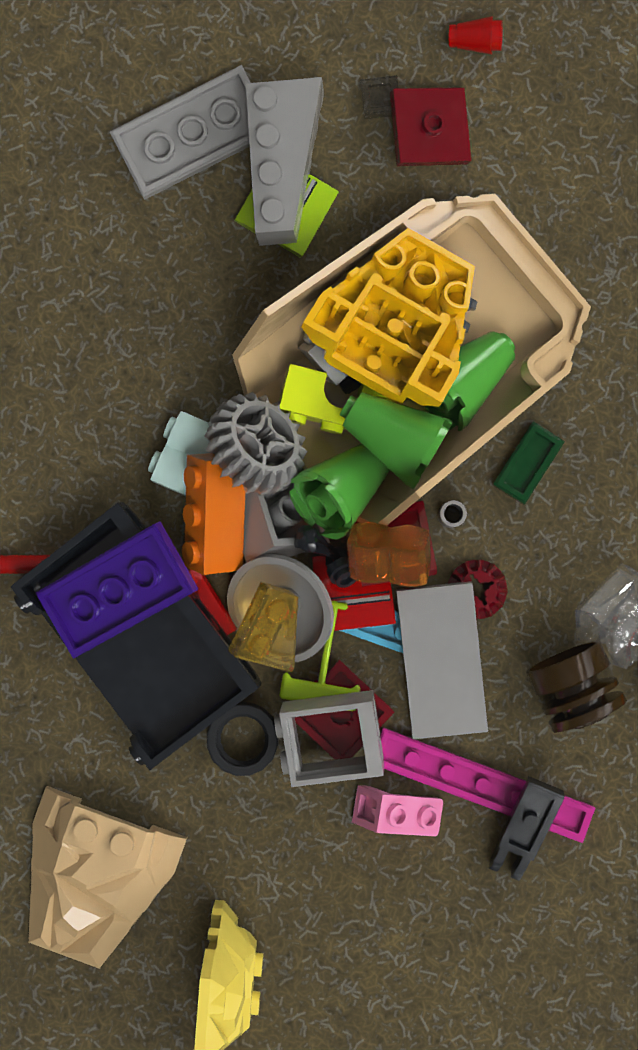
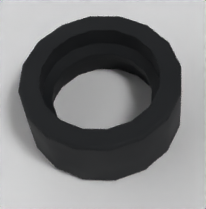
[207,702,279,776]

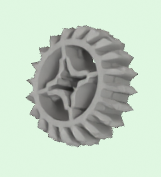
[204,392,307,496]

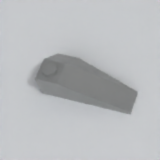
[237,423,330,562]

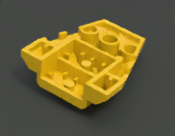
[301,228,475,407]

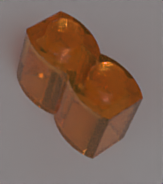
[347,522,431,587]

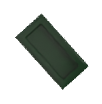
[492,421,565,505]

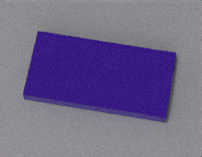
[36,521,199,659]

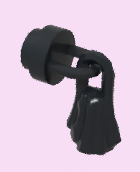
[294,525,358,588]

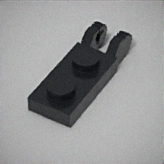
[489,776,565,881]

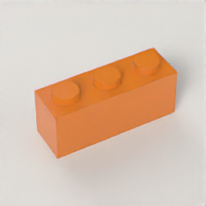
[182,453,245,575]

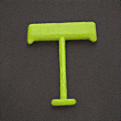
[280,601,360,711]

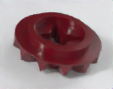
[448,560,508,620]

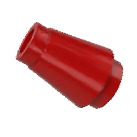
[449,16,503,55]

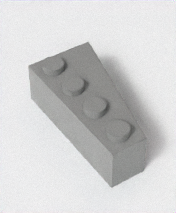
[246,77,324,246]

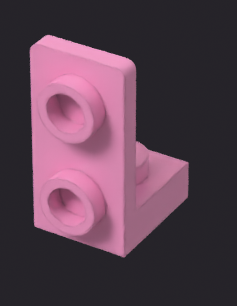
[352,785,443,836]

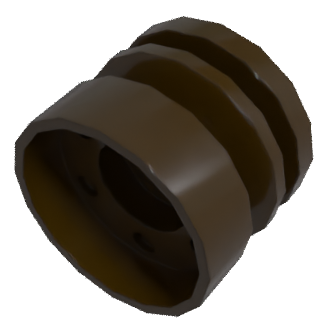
[526,640,627,733]

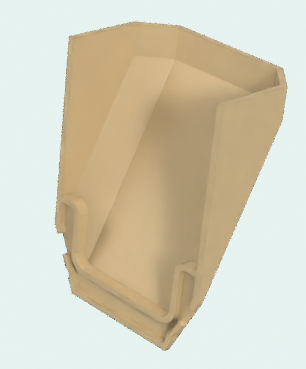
[232,194,591,531]

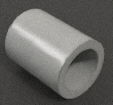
[438,500,467,528]

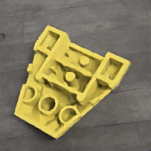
[194,900,263,1050]

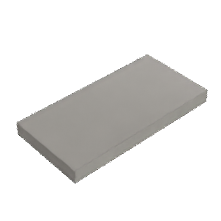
[110,65,251,200]
[396,581,488,739]

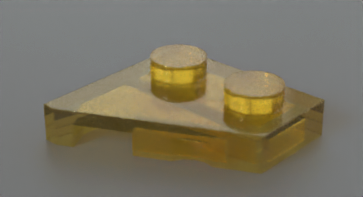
[228,582,298,672]

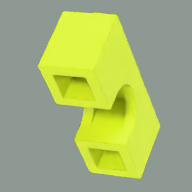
[279,364,391,435]

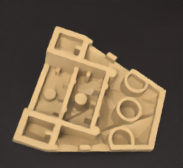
[29,786,188,969]

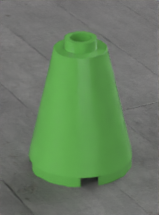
[423,331,515,431]
[340,392,453,489]
[289,444,390,540]

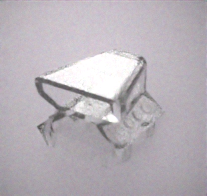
[575,563,638,669]

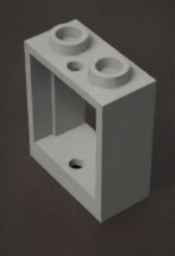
[274,690,384,787]

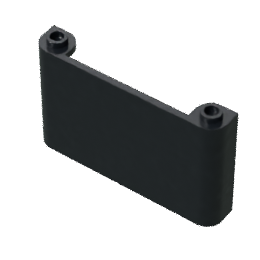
[10,502,261,770]

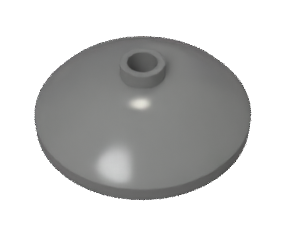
[227,554,334,663]

